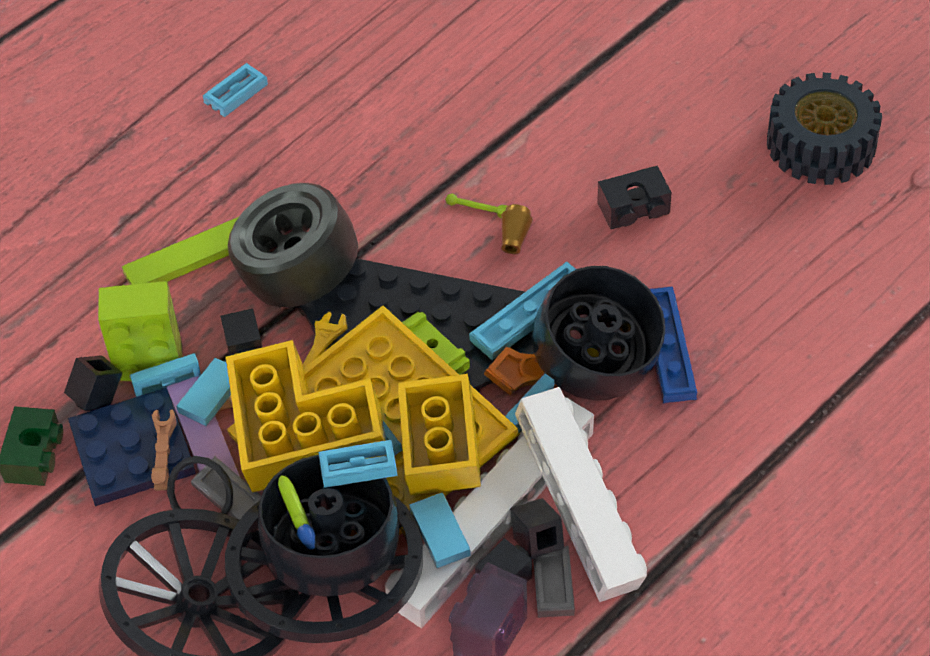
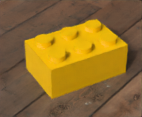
[398,374,481,496]

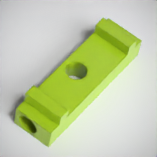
[402,312,470,375]

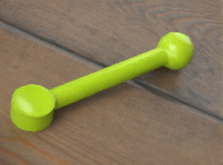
[445,193,507,218]

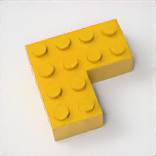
[226,340,386,493]

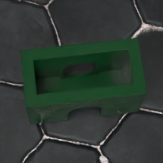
[0,406,63,486]

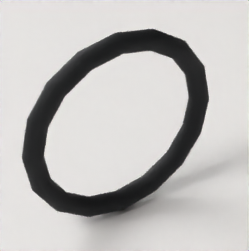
[167,456,233,515]

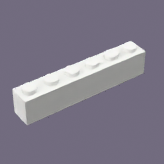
[515,387,647,602]

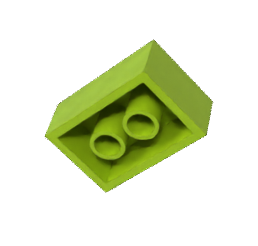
[98,281,182,381]

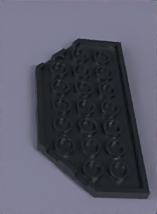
[297,258,534,392]

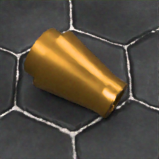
[501,204,533,254]

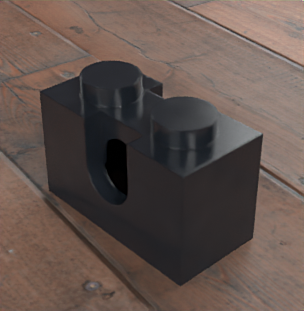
[597,165,672,230]

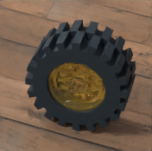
[767,72,882,185]

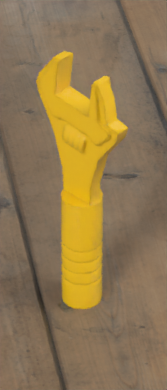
[302,311,347,368]

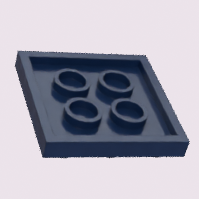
[68,388,196,506]

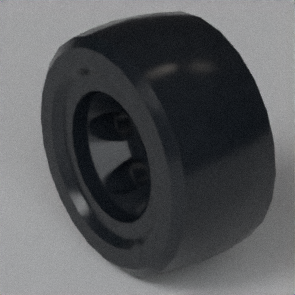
[532,266,666,400]
[258,455,399,597]

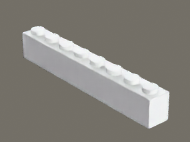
[385,396,594,629]

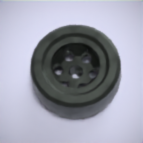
[228,183,358,307]

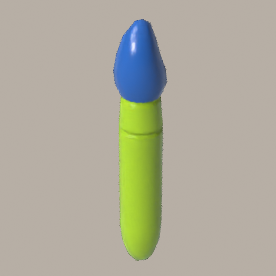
[278,476,315,550]

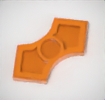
[484,347,558,395]

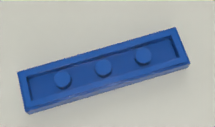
[650,286,697,403]

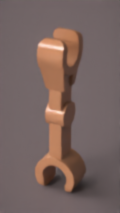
[151,410,177,491]

